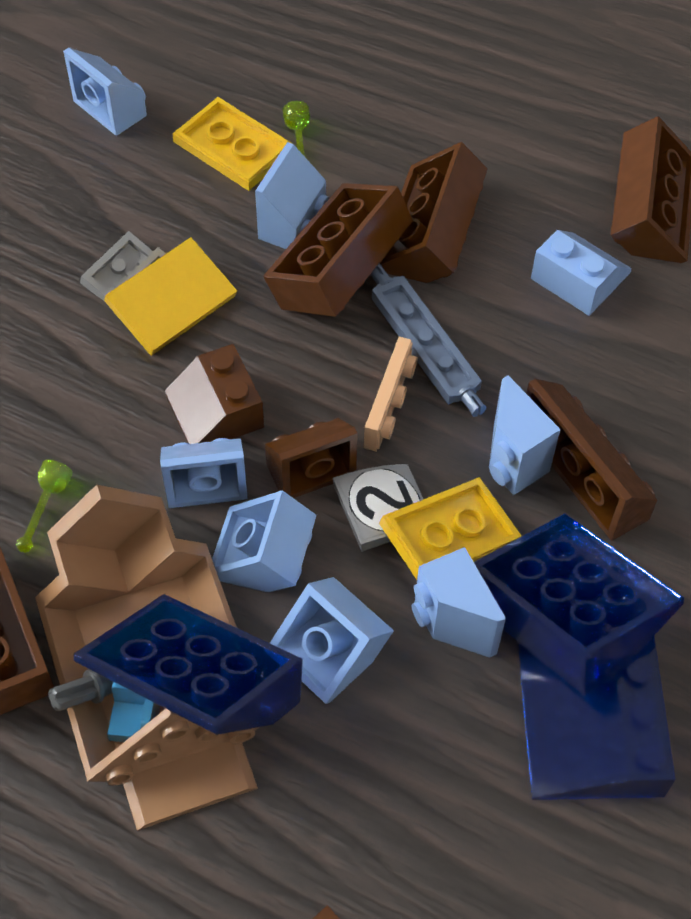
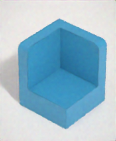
[107,679,160,742]

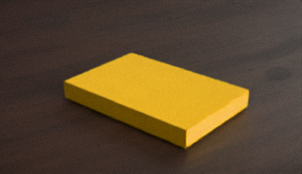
[173,97,293,191]
[104,237,237,356]
[379,477,524,580]

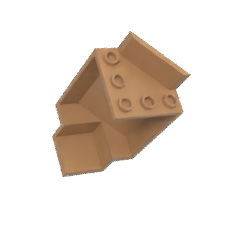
[35,485,270,831]

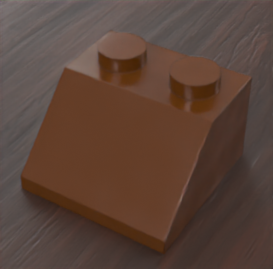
[165,344,264,444]
[265,418,358,498]

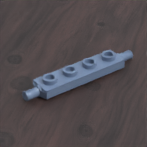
[370,263,486,417]

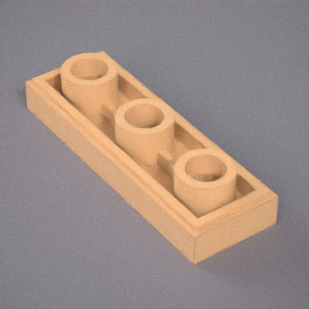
[364,336,418,452]

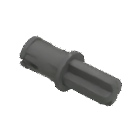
[48,660,137,711]

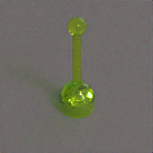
[283,101,310,156]
[16,460,73,553]

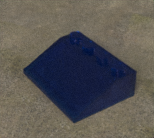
[474,513,684,695]
[73,594,303,735]
[517,613,676,800]

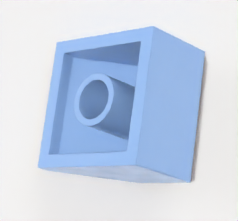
[63,48,147,136]
[255,142,329,249]
[531,230,632,316]
[489,375,560,495]
[160,438,248,508]
[212,490,317,592]
[412,547,506,658]
[267,577,394,704]

